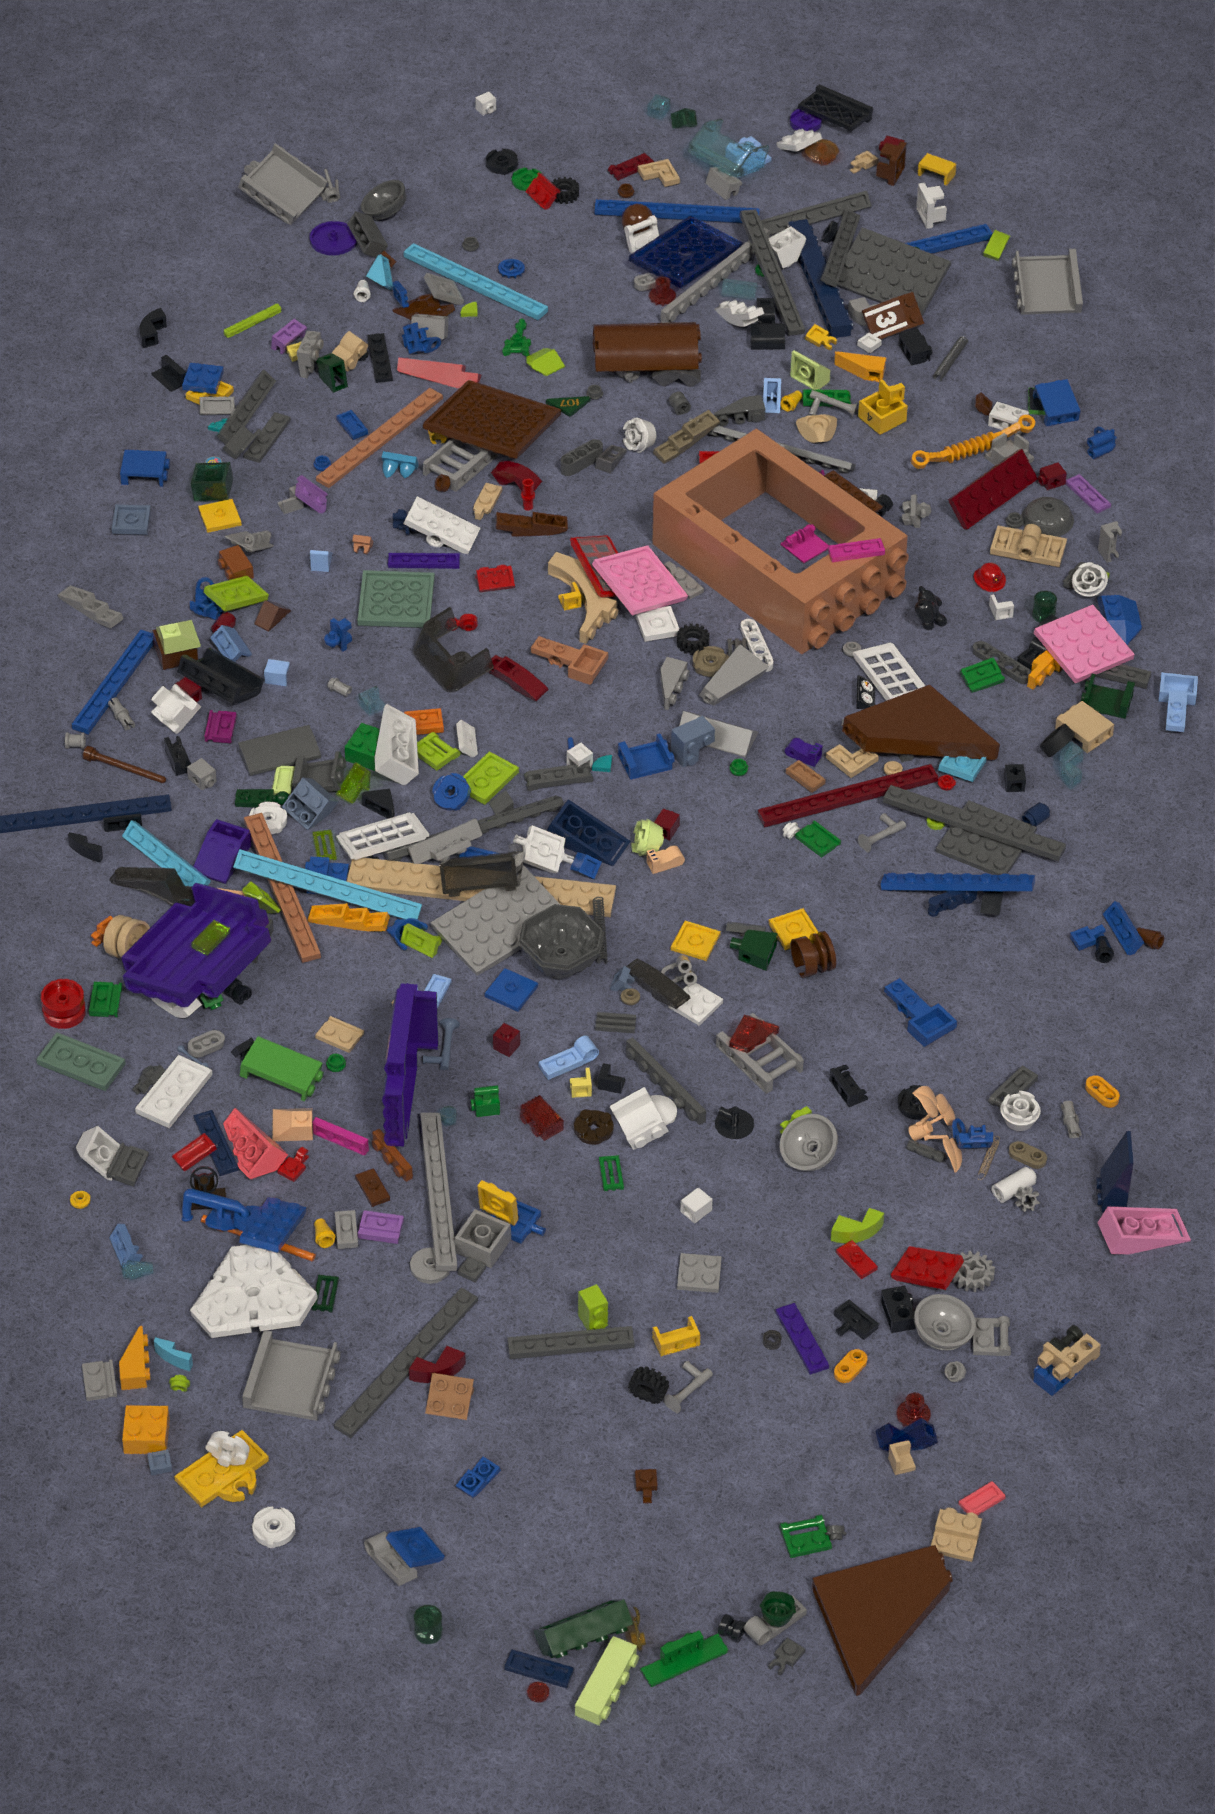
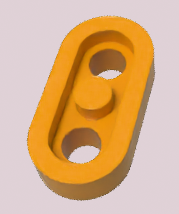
[1085,1075,1120,1108]
[834,1349,867,1383]

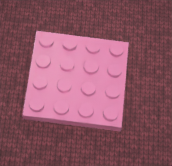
[592,545,688,615]
[1034,605,1135,683]

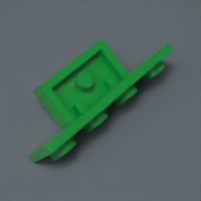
[641,1630,728,1687]

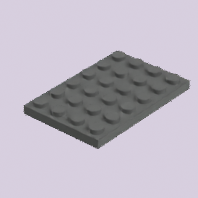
[836,227,951,316]

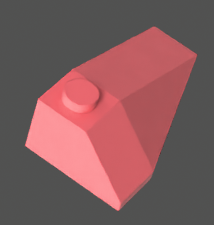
[223,1108,288,1179]

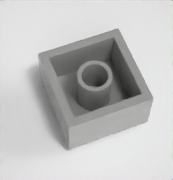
[455,1209,511,1268]

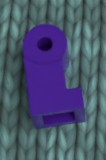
[785,738,823,767]

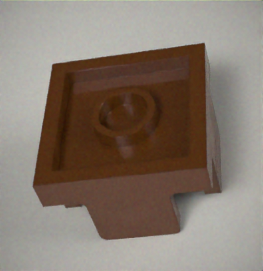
[876,141,907,186]

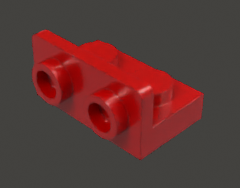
[475,565,515,593]

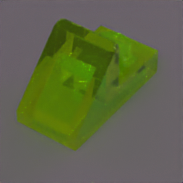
[336,762,371,804]

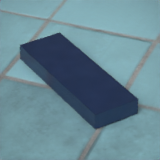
[504,1649,574,1688]

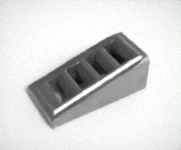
[595,445,627,474]

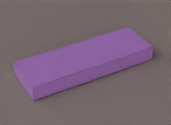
[1066,474,1111,513]

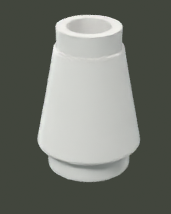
[354,280,371,302]

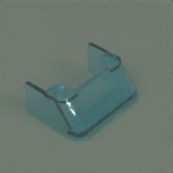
[688,118,769,177]

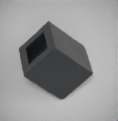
[598,1063,626,1094]

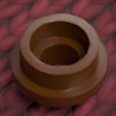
[618,183,634,198]

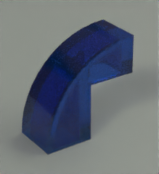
[875,1418,938,1452]

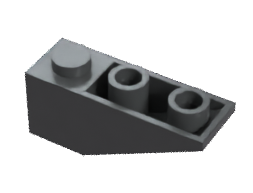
[714,395,765,426]

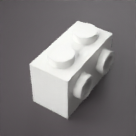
[988,402,1029,435]

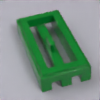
[599,1155,624,1191]

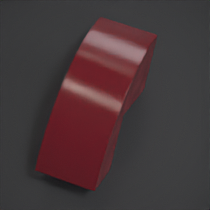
[491,461,542,491]
[409,1346,466,1383]

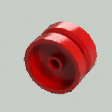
[41,979,86,1029]

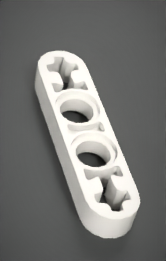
[740,619,774,672]

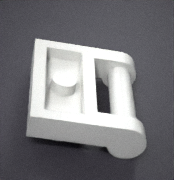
[624,215,661,255]

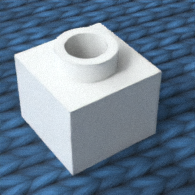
[475,92,496,115]

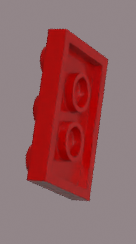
[891,1246,964,1290]

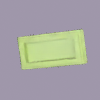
[272,766,295,796]

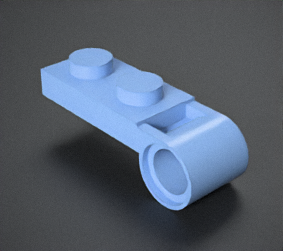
[538,1036,599,1080]

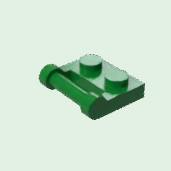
[779,1514,832,1558]

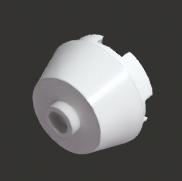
[623,418,656,452]
[1072,562,1108,598]
[1000,1091,1041,1131]

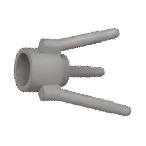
[320,169,341,203]

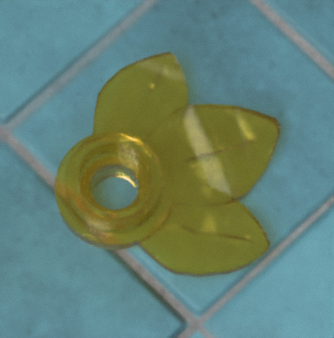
[630,1607,646,1651]

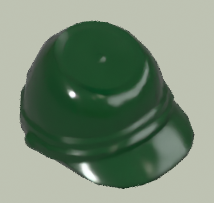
[759,1591,796,1628]

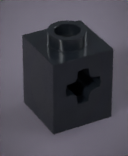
[1004,764,1026,792]

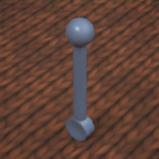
[177,1045,209,1068]

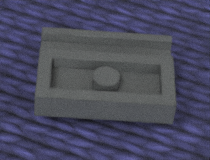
[107,1143,149,1187]

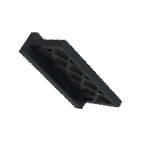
[798,84,873,131]

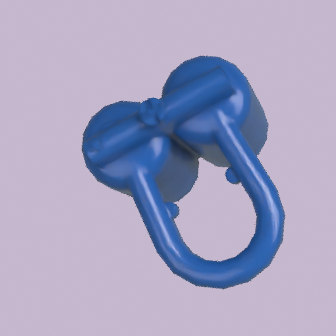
[1087,426,1117,460]

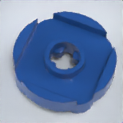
[433,773,471,811]

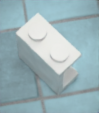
[610,1087,669,1150]

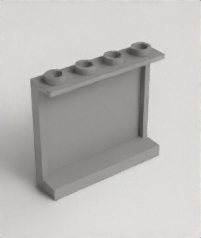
[238,143,328,225]
[1012,249,1083,315]
[242,1330,341,1421]

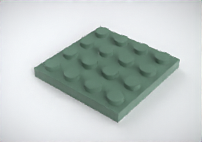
[358,570,435,628]

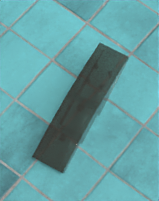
[626,958,691,1009]

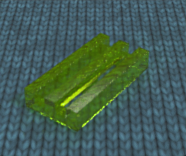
[313,830,337,860]

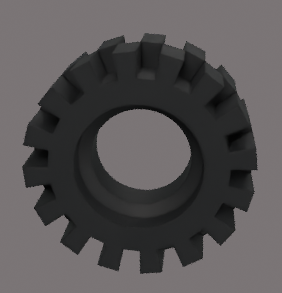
[551,177,579,204]
[677,623,710,655]
[628,1366,669,1404]

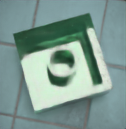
[190,462,233,501]

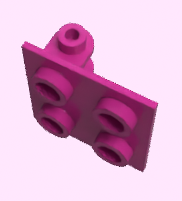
[780,524,829,563]

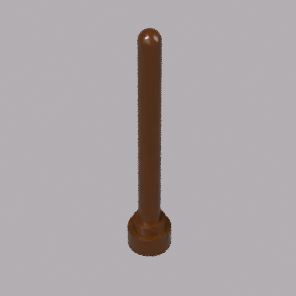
[83,745,166,783]

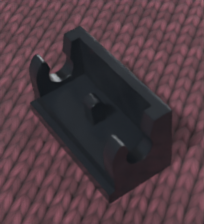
[164,736,191,776]
[829,1065,868,1107]

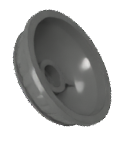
[361,180,406,220]
[1021,497,1074,537]

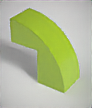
[831,1208,884,1243]

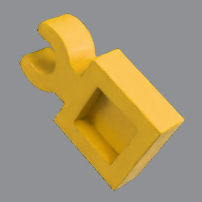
[805,324,837,350]

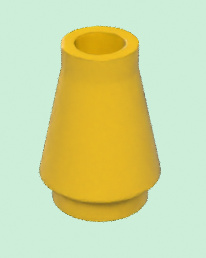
[780,390,803,412]
[314,1218,335,1248]

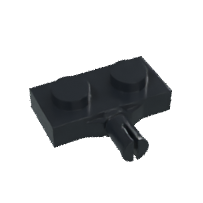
[834,1300,879,1340]

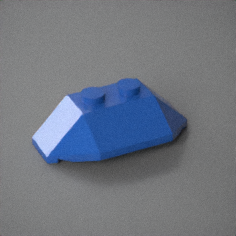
[1097,595,1142,645]

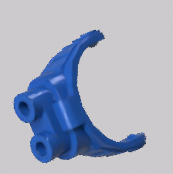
[387,918,428,951]

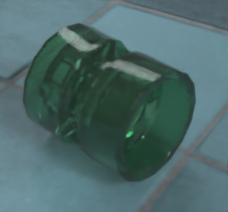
[1032,591,1057,623]
[414,1605,443,1645]

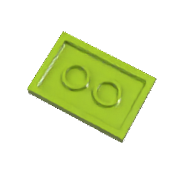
[204,576,269,611]
[463,751,519,805]

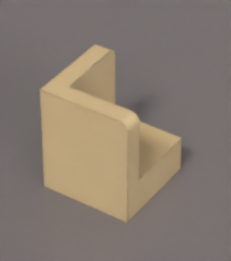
[888,1440,916,1475]

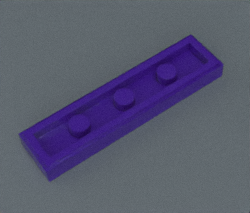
[388,553,460,569]

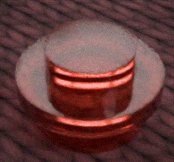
[527,1682,549,1702]

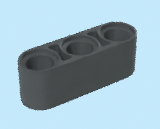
[560,439,603,476]

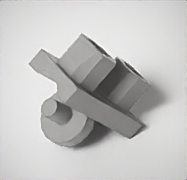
[902,494,931,528]

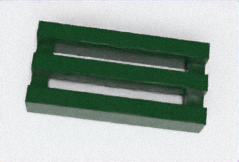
[312,1275,339,1313]

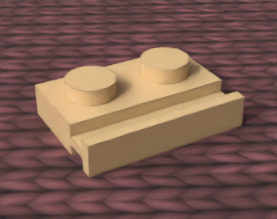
[315,1016,364,1053]

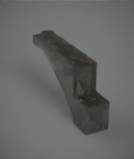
[109,867,195,906]

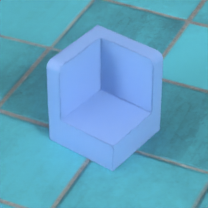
[264,659,290,686]

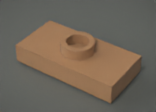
[786,760,826,793]

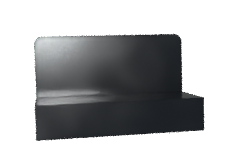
[151,355,187,392]

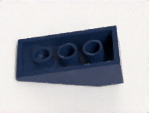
[546,799,631,866]
[1096,1131,1133,1212]

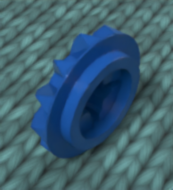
[498,259,525,279]

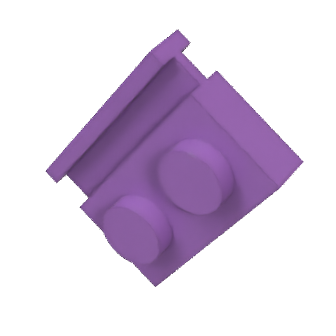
[295,475,327,513]
[358,1210,404,1244]

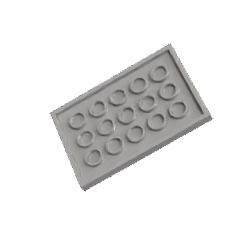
[431,865,560,976]

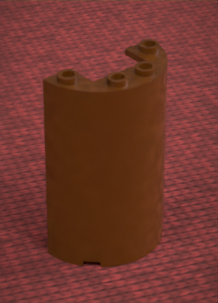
[593,322,702,372]

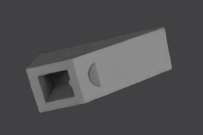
[660,657,689,710]

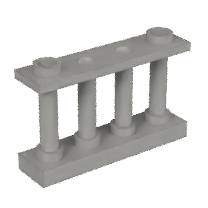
[423,438,499,492]
[716,1013,804,1094]

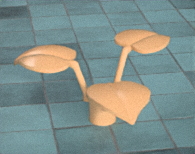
[909,1086,962,1173]

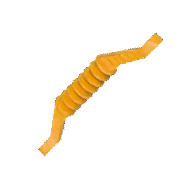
[911,414,1035,469]

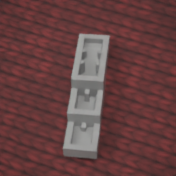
[58,585,123,628]

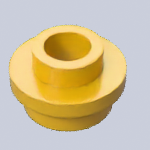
[70,1191,91,1209]

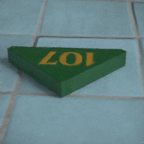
[546,396,591,417]

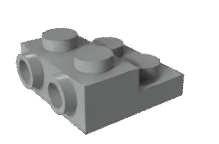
[297,331,324,378]

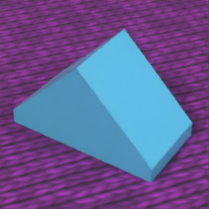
[366,255,393,290]

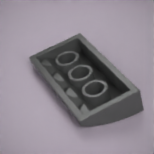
[238,725,321,776]

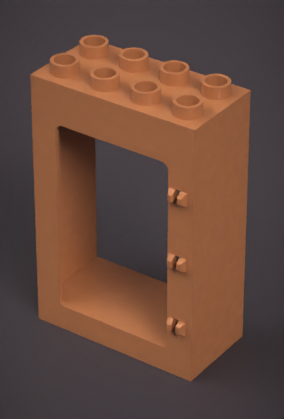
[653,428,909,654]

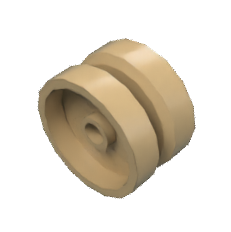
[103,915,150,958]

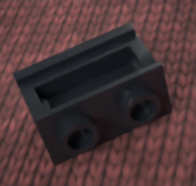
[898,329,932,366]

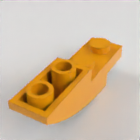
[1027,650,1063,690]

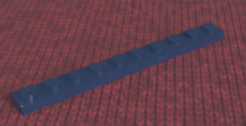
[0,794,172,833]

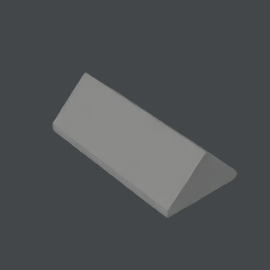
[679,711,758,758]

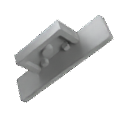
[408,818,482,864]

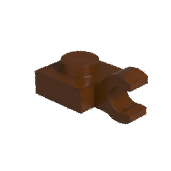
[635,1469,658,1504]

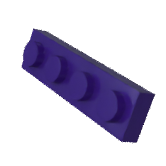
[775,1303,829,1375]

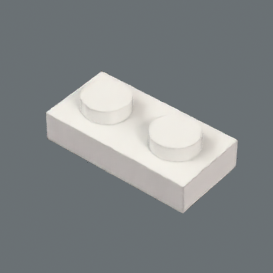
[456,720,478,757]

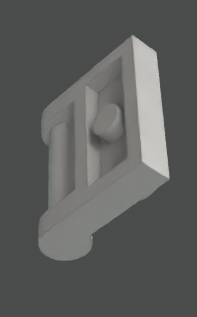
[973,1316,1011,1356]

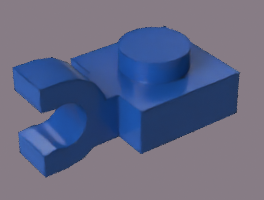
[1070,924,1106,951]

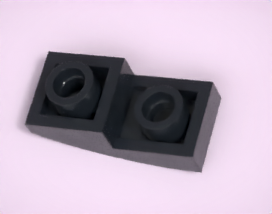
[68,832,103,863]

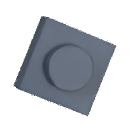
[147,1450,172,1475]

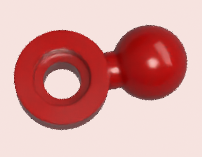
[444,614,478,631]

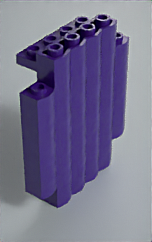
[121,883,271,1007]
[382,983,439,1147]

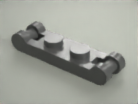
[524,763,594,791]

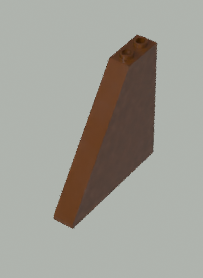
[842,684,1000,760]
[812,1545,953,1696]

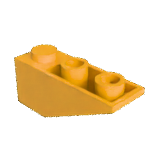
[834,351,886,382]
[119,1326,151,1390]

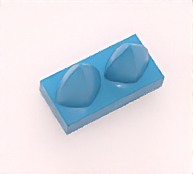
[381,451,419,478]

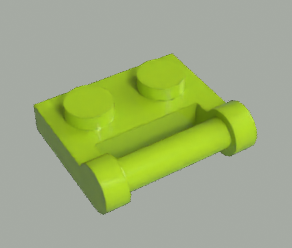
[417,732,461,771]

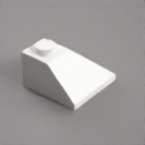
[768,226,806,269]
[76,1126,120,1181]

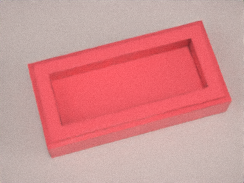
[958,1481,1006,1515]

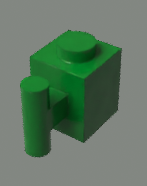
[470,1085,500,1117]

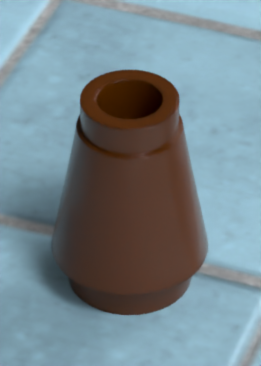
[1136,927,1165,949]

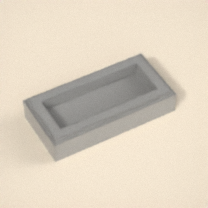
[200,397,235,415]

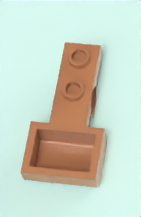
[531,636,608,685]

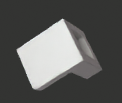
[989,594,1014,620]
[567,743,593,768]
[680,1188,713,1223]

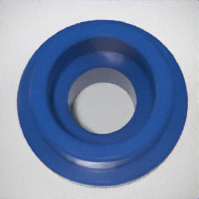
[314,455,331,471]

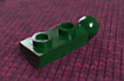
[235,789,289,808]

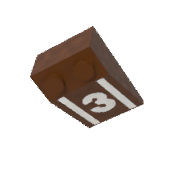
[862,292,924,340]

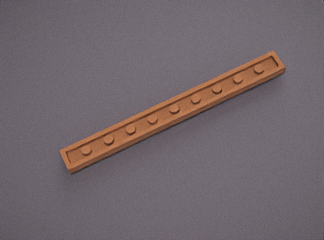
[316,388,443,488]
[244,813,321,963]

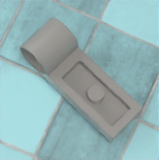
[364,1531,417,1586]
[744,1595,807,1646]

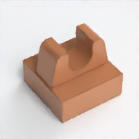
[352,535,373,554]

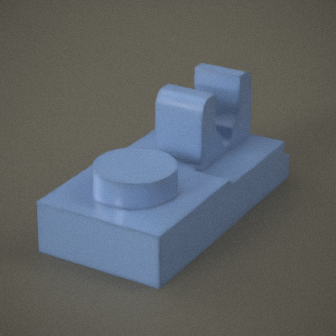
[109,1224,143,1268]

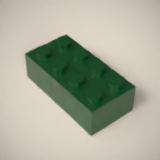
[533,1599,633,1658]

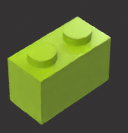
[578,1284,608,1330]

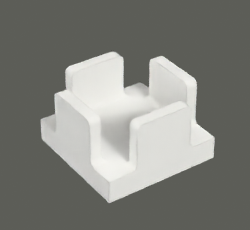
[916,183,947,229]
[151,684,201,734]

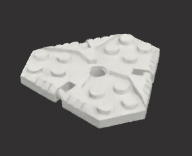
[190,1245,318,1338]

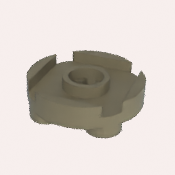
[693,646,729,677]

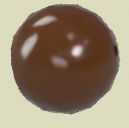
[621,204,653,235]

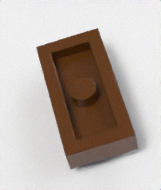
[355,1168,390,1207]

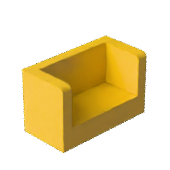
[918,153,956,186]
[652,1316,700,1356]

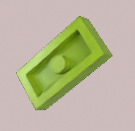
[401,923,442,958]

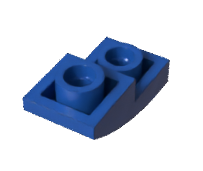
[456,1456,501,1498]

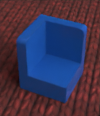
[570,852,602,879]

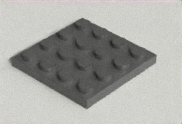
[936,801,1037,875]

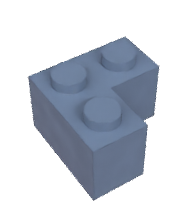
[671,715,715,768]

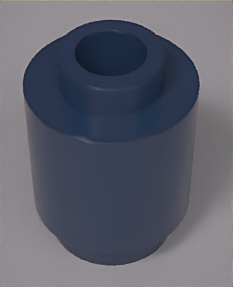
[1022,802,1050,827]

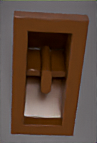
[254,600,291,632]

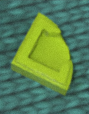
[461,302,478,317]

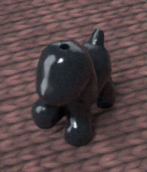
[915,586,947,630]

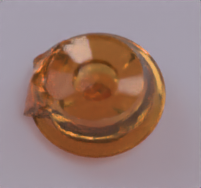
[805,139,839,165]

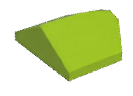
[526,348,565,376]
[242,881,281,913]

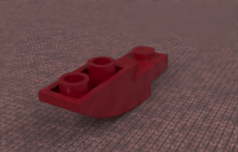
[483,655,549,701]

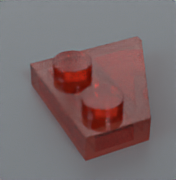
[729,1015,779,1053]

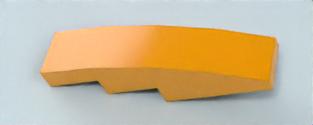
[307,903,390,931]

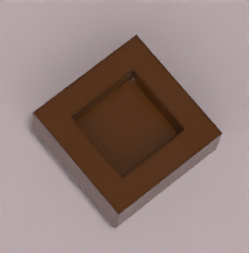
[975,392,992,416]

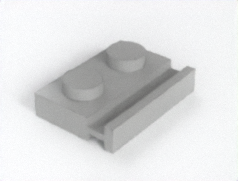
[82,1360,117,1401]

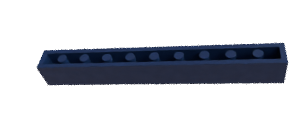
[788,219,853,338]

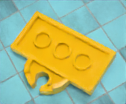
[175,1430,269,1508]

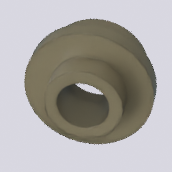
[621,988,640,1005]

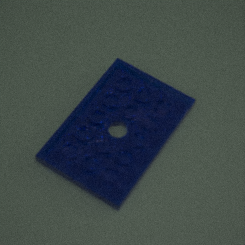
[628,215,742,288]

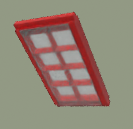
[570,535,618,597]

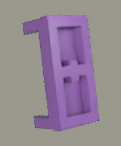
[271,319,307,354]

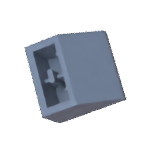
[282,778,339,830]

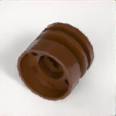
[790,931,836,978]

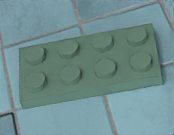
[36,1032,126,1091]

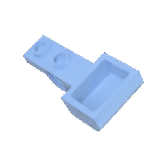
[1158,672,1198,732]

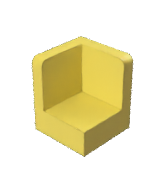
[570,1067,592,1098]

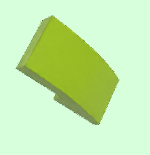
[983,230,1010,261]

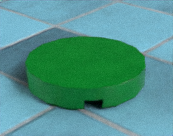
[511,168,541,191]

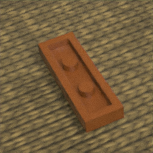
[372,1129,413,1182]

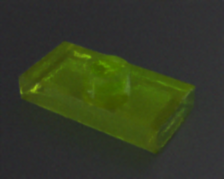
[191,920,230,955]

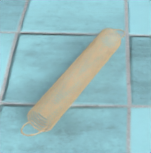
[978,1136,1000,1180]

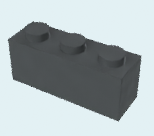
[347,211,388,257]

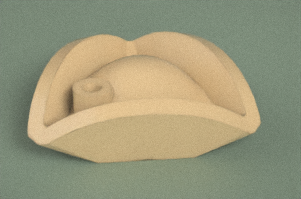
[796,414,837,443]

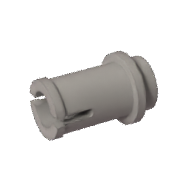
[328,678,352,697]

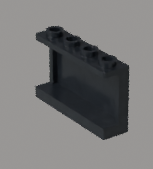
[177,648,264,704]

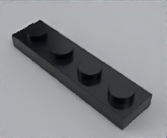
[367,333,393,383]

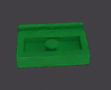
[960,657,1005,693]
[795,820,841,858]
[89,981,123,1017]

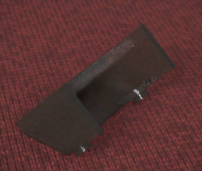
[412,607,494,693]

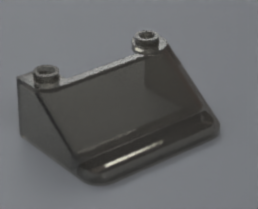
[439,851,524,897]

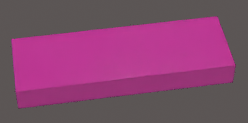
[828,538,885,562]
[313,1117,369,1155]

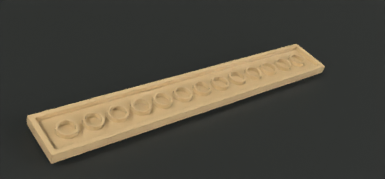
[347,858,616,917]

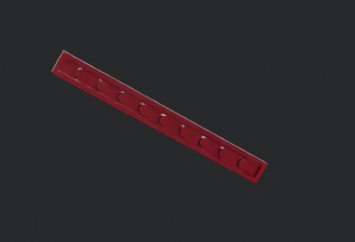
[757,764,938,827]

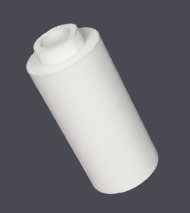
[992,1167,1036,1203]

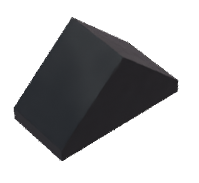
[362,788,395,819]

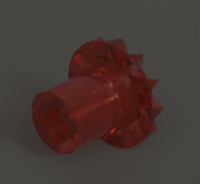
[649,277,676,307]
[897,1392,931,1430]

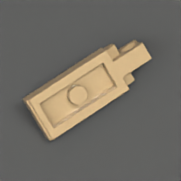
[473,483,502,520]

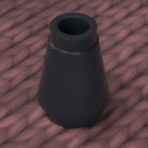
[1095,936,1114,963]

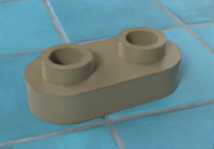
[1009,1141,1047,1169]

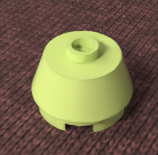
[631,819,664,856]

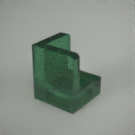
[671,108,698,129]

